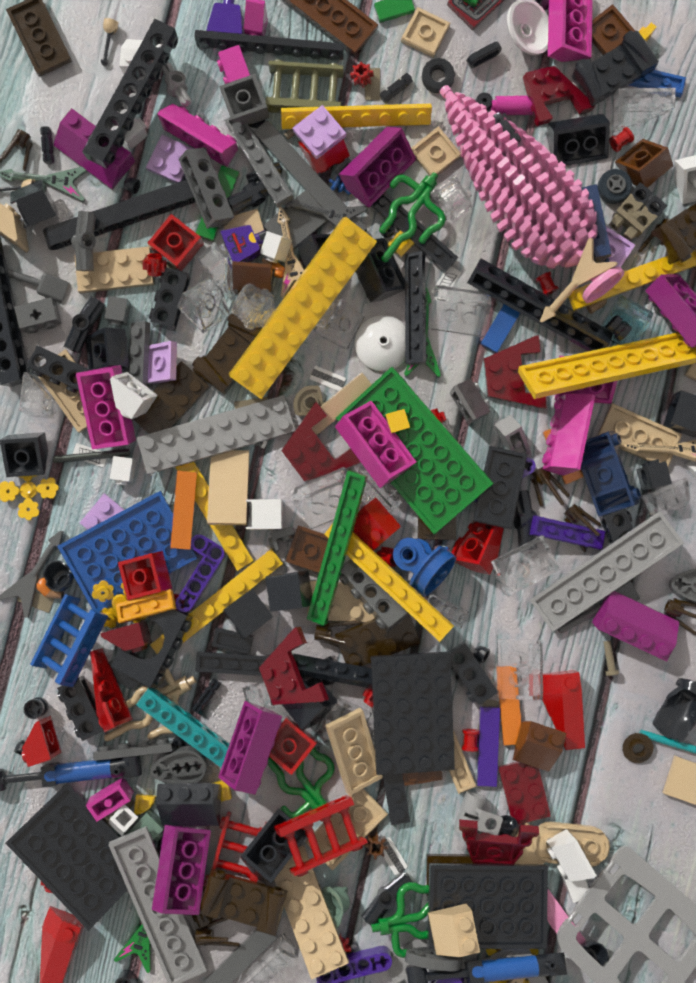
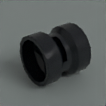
[604,314,632,342]
[24,697,49,719]
[498,815,518,837]

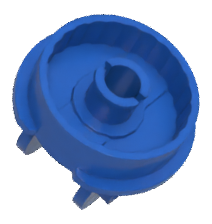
[393,538,457,596]

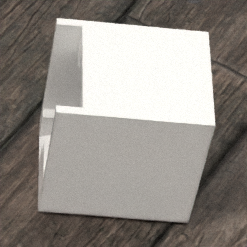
[246,499,284,530]

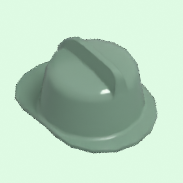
[322,886,350,929]

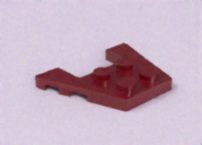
[523,65,595,126]
[483,335,547,409]
[281,402,360,481]
[259,626,329,705]
[459,819,539,865]

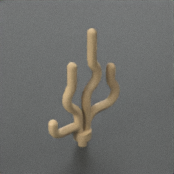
[104,668,197,742]

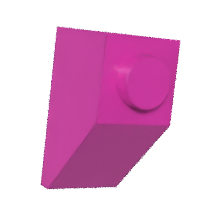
[244,0,268,36]

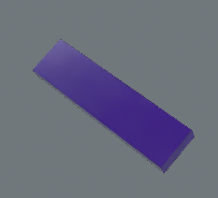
[530,516,606,550]
[477,706,500,787]

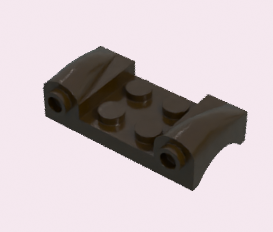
[651,203,696,265]
[192,310,262,396]
[199,869,288,936]

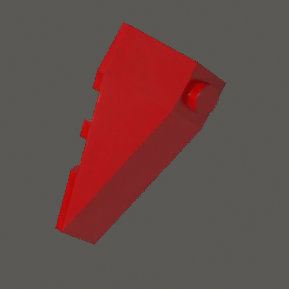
[451,522,504,575]
[90,648,133,733]
[536,670,585,750]
[40,906,84,983]

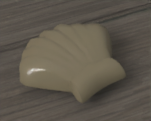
[293,385,324,416]

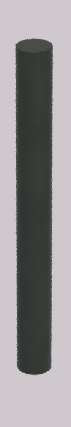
[53,449,131,464]

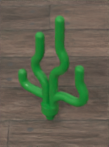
[379,172,446,262]
[267,747,335,819]
[371,882,429,958]

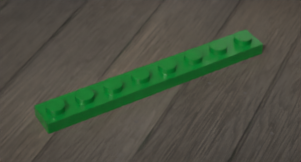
[307,470,368,626]

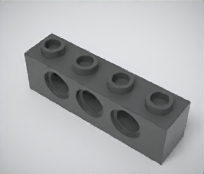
[178,147,234,229]
[339,559,407,632]

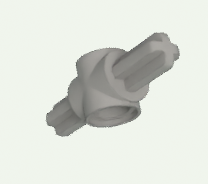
[162,62,191,107]

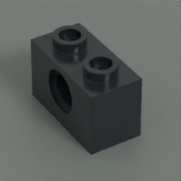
[636,459,672,491]

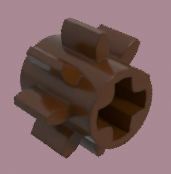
[364,832,388,860]

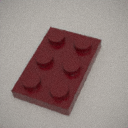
[498,762,551,824]

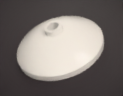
[507,0,548,55]
[355,315,406,372]

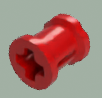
[609,127,635,152]
[535,271,559,295]
[461,728,480,752]

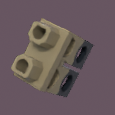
[609,182,668,241]

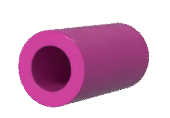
[491,95,533,115]

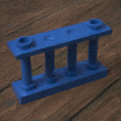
[30,594,108,687]

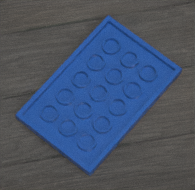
[57,491,198,612]

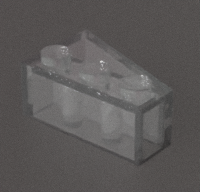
[612,88,675,133]

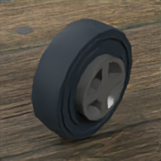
[598,169,632,204]

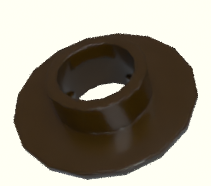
[622,733,654,763]

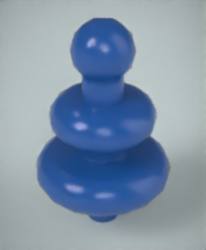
[329,176,351,195]

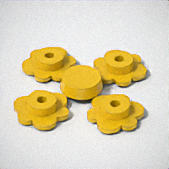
[0,475,59,521]
[92,580,147,628]

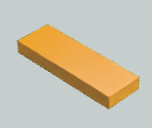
[115,589,176,624]

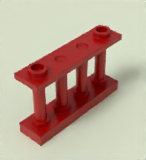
[274,795,368,877]
[203,811,267,887]

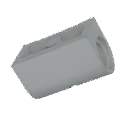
[454,790,503,835]

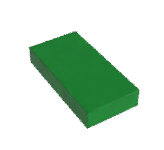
[374,0,415,23]

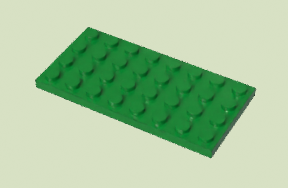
[336,367,494,534]

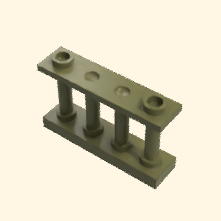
[265,59,344,113]

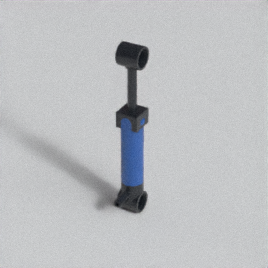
[0,755,142,791]
[406,952,567,983]

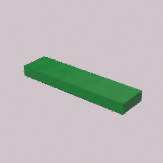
[196,165,240,242]

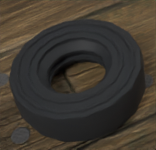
[421,58,455,93]

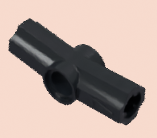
[227,181,269,215]
[63,296,106,354]
[513,490,537,550]
[361,870,413,926]

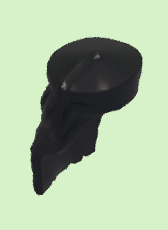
[653,678,696,743]

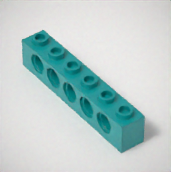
[136,687,230,767]

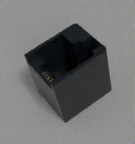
[10,179,56,229]
[663,390,696,438]
[266,571,312,612]
[222,589,273,640]
[281,678,338,730]

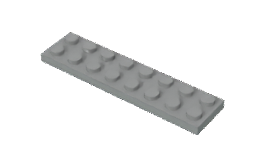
[136,395,295,475]
[530,511,684,632]
[109,826,207,983]

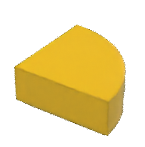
[134,794,156,815]

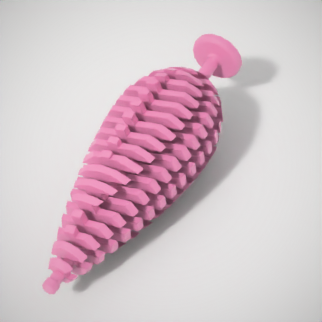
[440,85,624,303]

